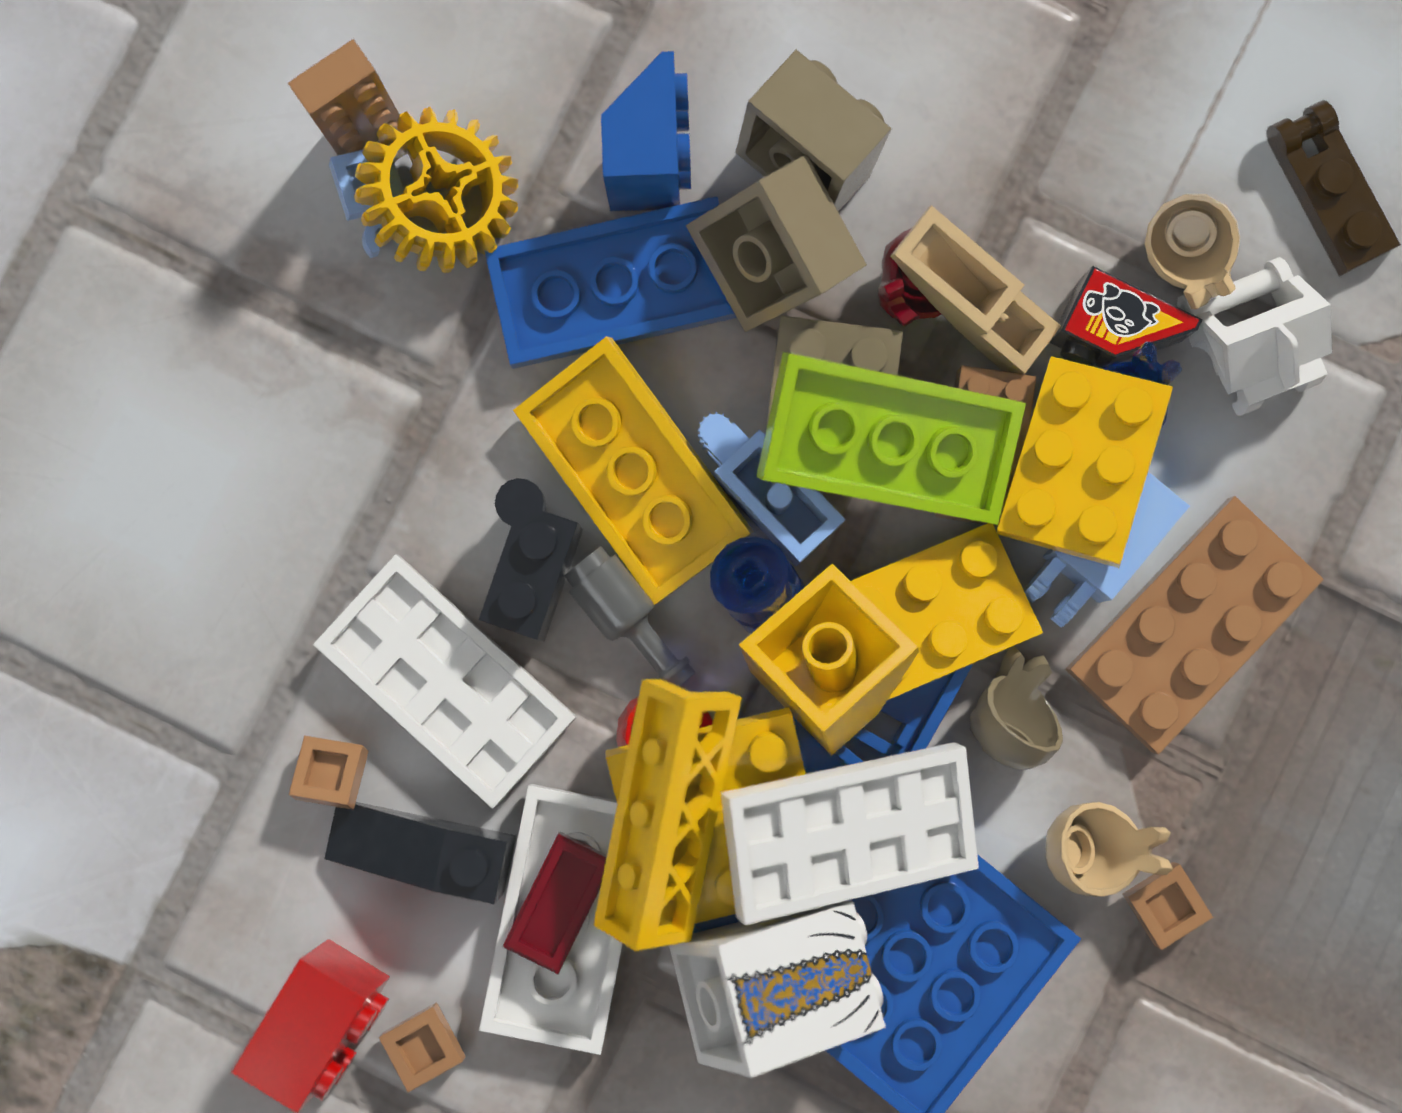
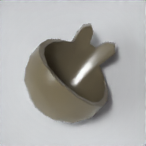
[970,646,1063,770]

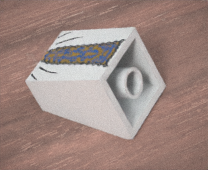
[669,901,885,1077]

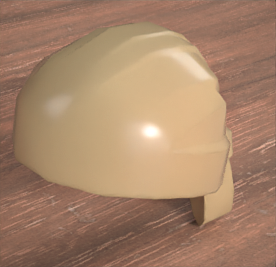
[1145,194,1240,309]
[1045,802,1173,897]

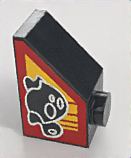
[1049,266,1203,368]

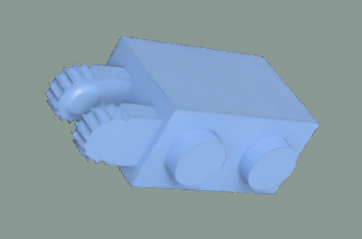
[698,412,845,567]
[1024,472,1190,628]

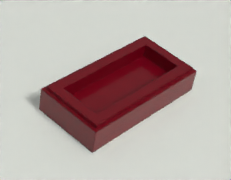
[502,832,607,975]

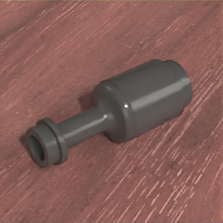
[564,546,695,687]

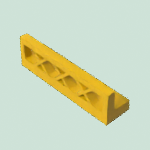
[593,679,742,951]

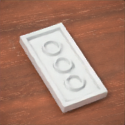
[479,784,623,1055]

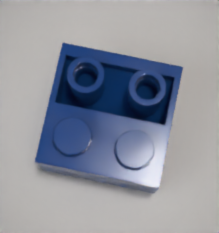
[601,51,691,212]

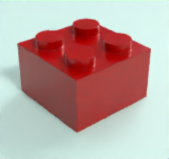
[231,939,390,1113]

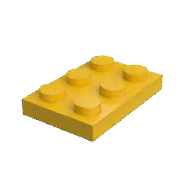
[997,356,1173,568]
[851,523,1043,701]

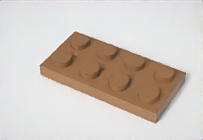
[1065,496,1324,754]

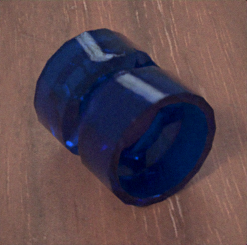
[710,536,805,634]

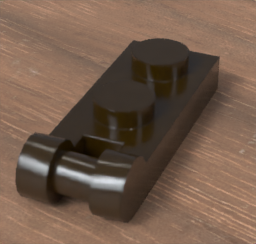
[1266,100,1401,277]

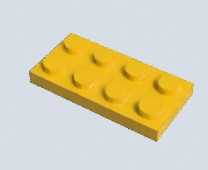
[513,336,754,605]

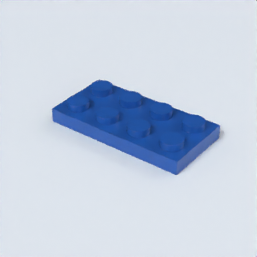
[484,196,737,369]

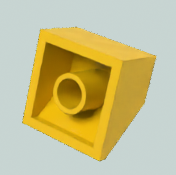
[739,564,919,756]

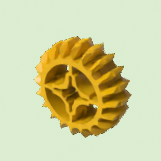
[354,106,518,273]

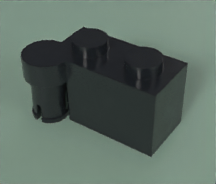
[479,478,583,642]

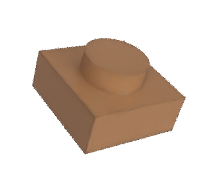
[288,735,369,810]
[1122,862,1214,950]
[378,1002,466,1093]

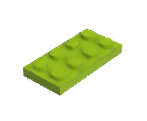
[756,352,1026,525]

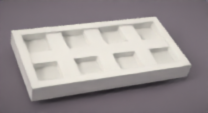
[313,554,577,809]
[721,742,979,925]

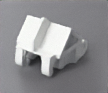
[1177,257,1332,416]

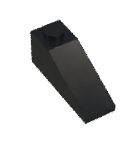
[324,802,516,904]

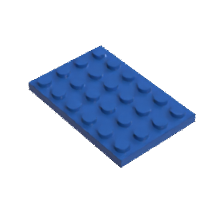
[693,717,1081,1113]

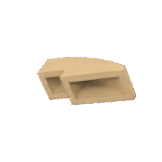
[891,205,1061,374]

